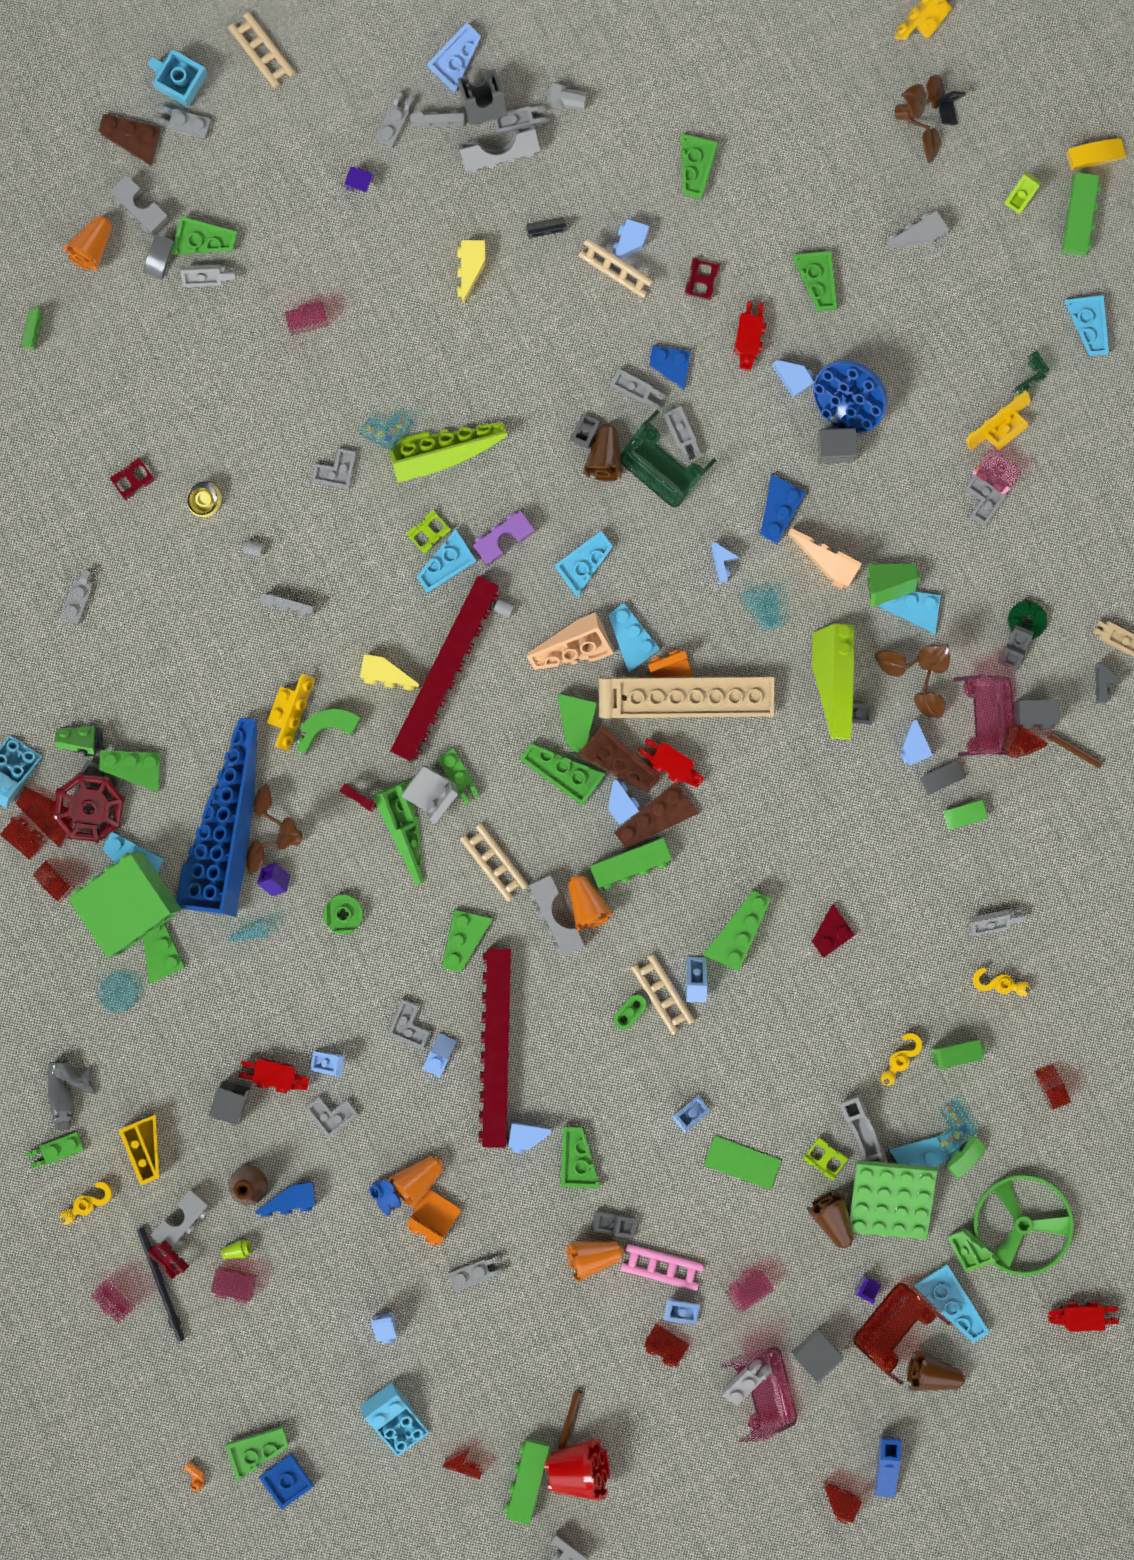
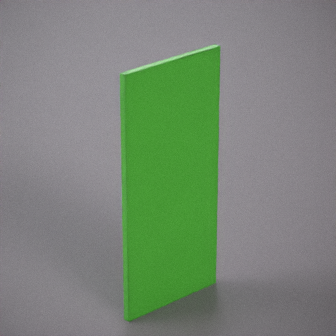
[704,1135,781,1190]

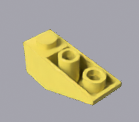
[458,240,485,303]
[360,654,420,691]

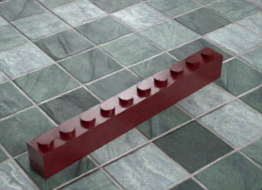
[390,576,501,763]
[478,948,511,1148]

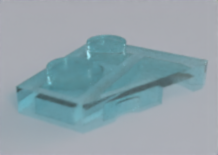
[740,589,782,631]

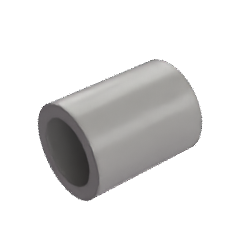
[243,540,264,557]
[493,599,515,618]

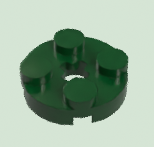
[1007,601,1047,640]

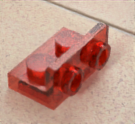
[0,816,46,860]
[643,1323,690,1367]

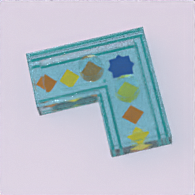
[359,411,413,451]
[936,1099,978,1154]

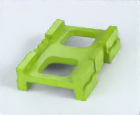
[406,510,451,554]
[802,1136,848,1180]

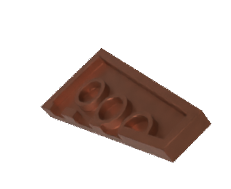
[577,725,660,793]
[614,783,699,848]

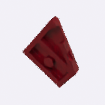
[811,904,855,958]

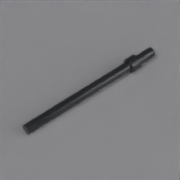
[137,1227,185,1342]

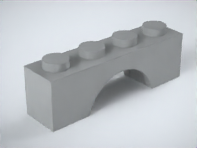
[458,124,541,173]
[528,875,585,956]
[840,1094,888,1163]

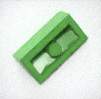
[21,308,43,350]

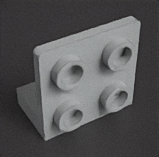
[402,765,458,824]

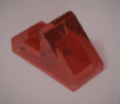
[442,1447,483,1480]

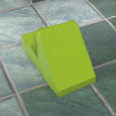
[1004,171,1042,215]

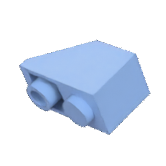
[612,219,649,260]
[608,779,640,825]

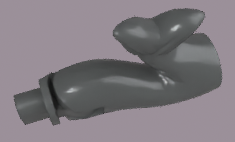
[47,1061,96,1130]

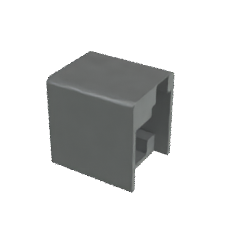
[817,428,857,464]
[208,1080,252,1125]
[792,1328,844,1383]

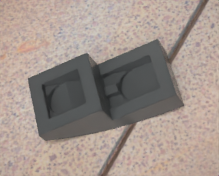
[143,234,175,280]
[999,625,1034,670]
[81,760,125,796]
[920,760,966,795]
[592,1211,637,1239]

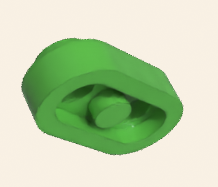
[614,995,647,1029]

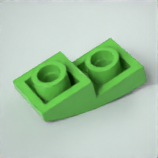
[943,799,989,830]
[946,1136,986,1178]

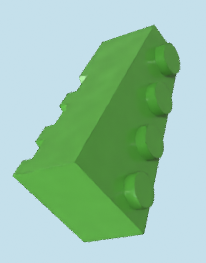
[702,891,771,971]

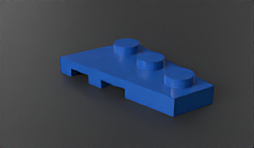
[760,474,806,544]

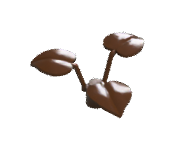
[894,75,944,163]
[875,644,950,718]
[246,783,303,876]

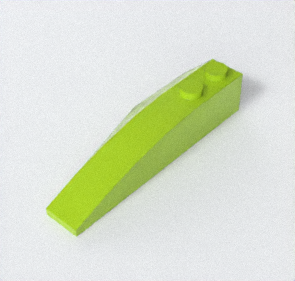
[386,422,507,483]
[812,624,854,740]

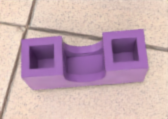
[473,511,535,567]

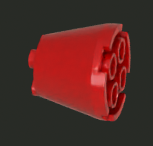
[545,1438,610,1501]

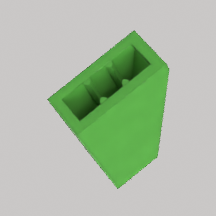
[867,563,920,607]
[558,694,597,752]
[931,1039,986,1069]

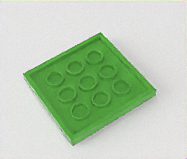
[849,1160,937,1240]

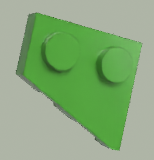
[54,726,96,754]
[947,1229,999,1272]

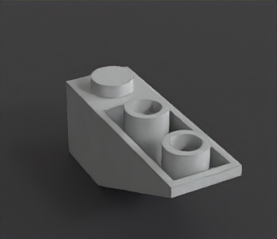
[886,210,949,249]

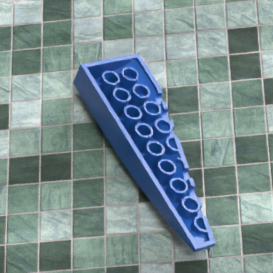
[176,718,257,917]

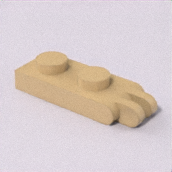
[1093,621,1134,658]

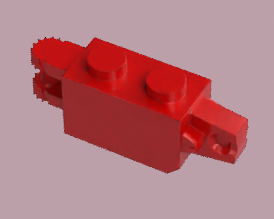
[734,300,767,371]
[638,738,704,788]
[238,1058,310,1094]
[1047,1301,1119,1332]

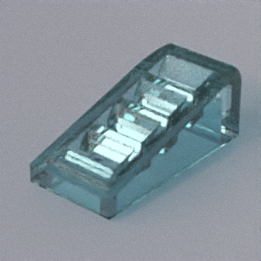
[228,921,270,942]

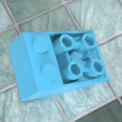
[0,735,42,808]
[360,1382,430,1457]

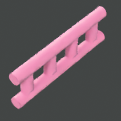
[620,1243,704,1291]

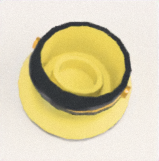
[187,482,221,518]

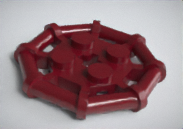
[52,772,126,844]

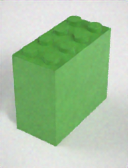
[68,851,183,958]

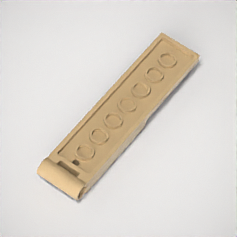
[599,676,774,718]

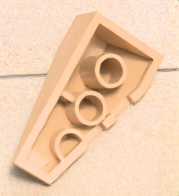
[788,528,862,589]
[526,612,614,670]

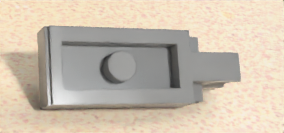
[180,265,236,287]
[59,569,93,625]
[969,908,1025,937]

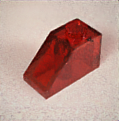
[1001,725,1048,758]
[33,861,75,902]
[1034,1064,1071,1110]
[823,1481,863,1524]

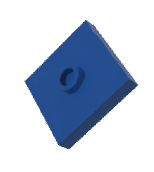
[259,1453,315,1510]

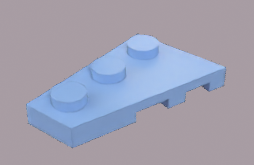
[426,23,481,93]

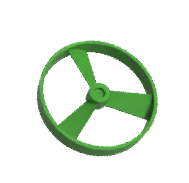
[972,1174,1074,1275]

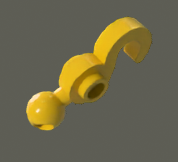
[972,968,1031,997]
[881,1033,922,1086]
[60,1181,112,1225]

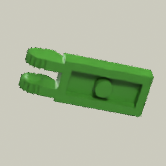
[437,748,480,804]
[26,1132,85,1169]

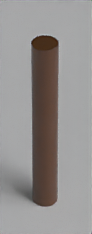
[1048,732,1103,768]
[557,1390,582,1450]

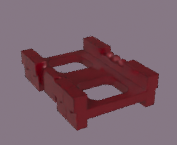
[685,258,720,301]
[110,458,156,501]
[339,783,376,812]
[147,1239,189,1279]

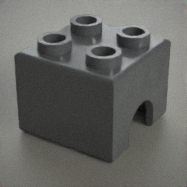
[457,69,507,125]

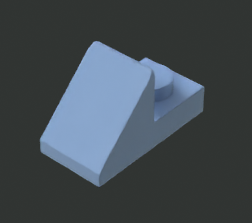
[711,542,739,584]
[422,1033,457,1077]
[310,1051,344,1077]
[673,1095,710,1133]
[664,1298,700,1324]

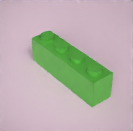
[1061,172,1101,257]
[590,838,672,891]
[504,1438,550,1525]

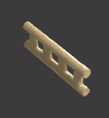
[228,12,296,89]
[578,238,653,299]
[460,823,529,902]
[630,953,695,1035]

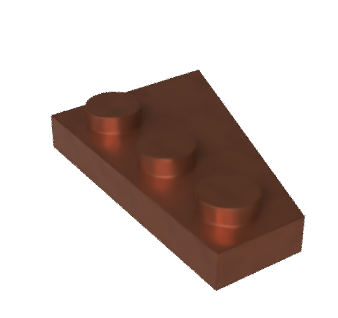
[98,114,160,167]

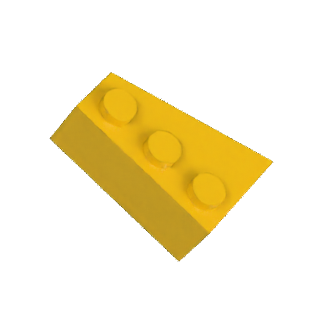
[118,1114,159,1186]

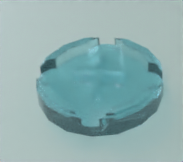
[98,973,138,1013]

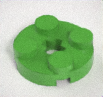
[323,895,363,934]

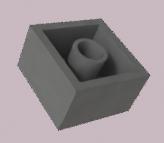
[1013,700,1060,730]

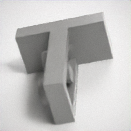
[551,1532,588,1560]

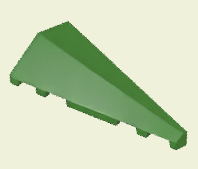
[372,779,425,884]

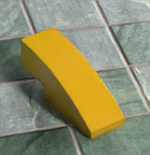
[1066,138,1127,171]

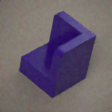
[344,166,374,193]
[257,863,290,896]
[854,1275,881,1304]

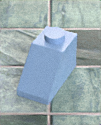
[772,360,815,398]
[900,719,933,766]
[686,957,707,1002]
[508,1122,551,1153]
[371,1312,398,1344]

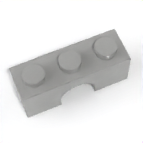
[110,175,170,237]
[151,1188,210,1249]

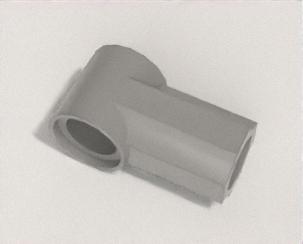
[546,83,587,110]

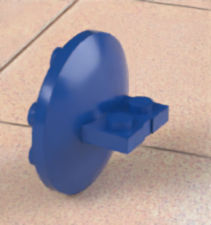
[813,360,888,433]

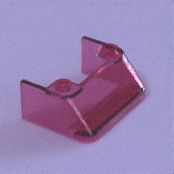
[954,675,1016,757]
[721,1347,797,1442]

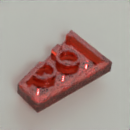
[16,786,74,848]

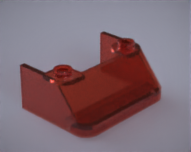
[853,1283,952,1385]

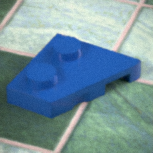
[649,345,691,390]

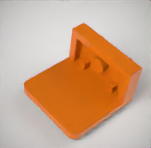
[648,649,693,677]
[406,1190,461,1246]

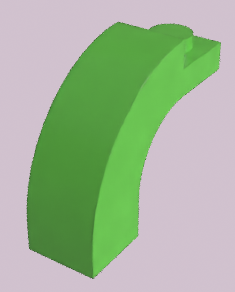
[297,709,361,755]

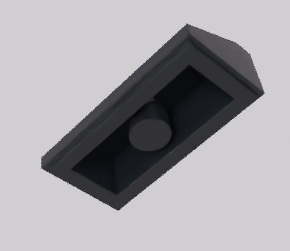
[526,217,567,238]

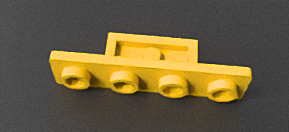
[894,0,952,40]
[966,391,1031,451]
[267,673,315,752]

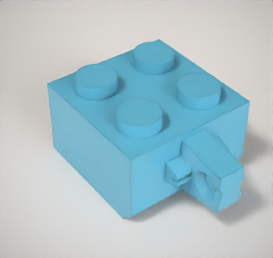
[148,50,208,108]

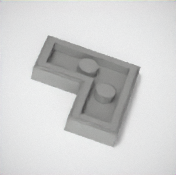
[311,448,357,490]
[963,473,1007,528]
[387,998,431,1050]
[304,1096,359,1139]

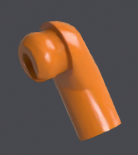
[184,1461,204,1492]

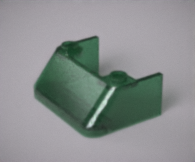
[621,410,717,507]

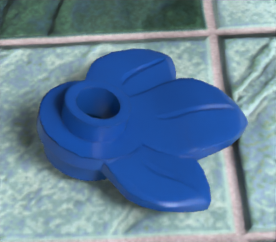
[369,1180,401,1216]

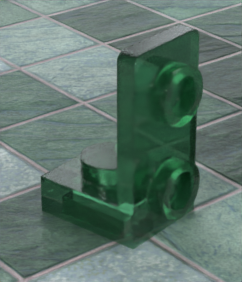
[1013,350,1050,394]

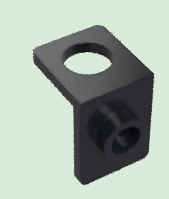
[937,91,966,126]
[74,728,104,757]

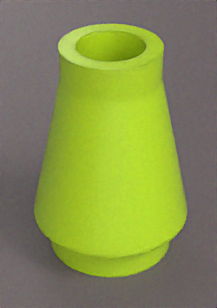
[221,1239,252,1260]

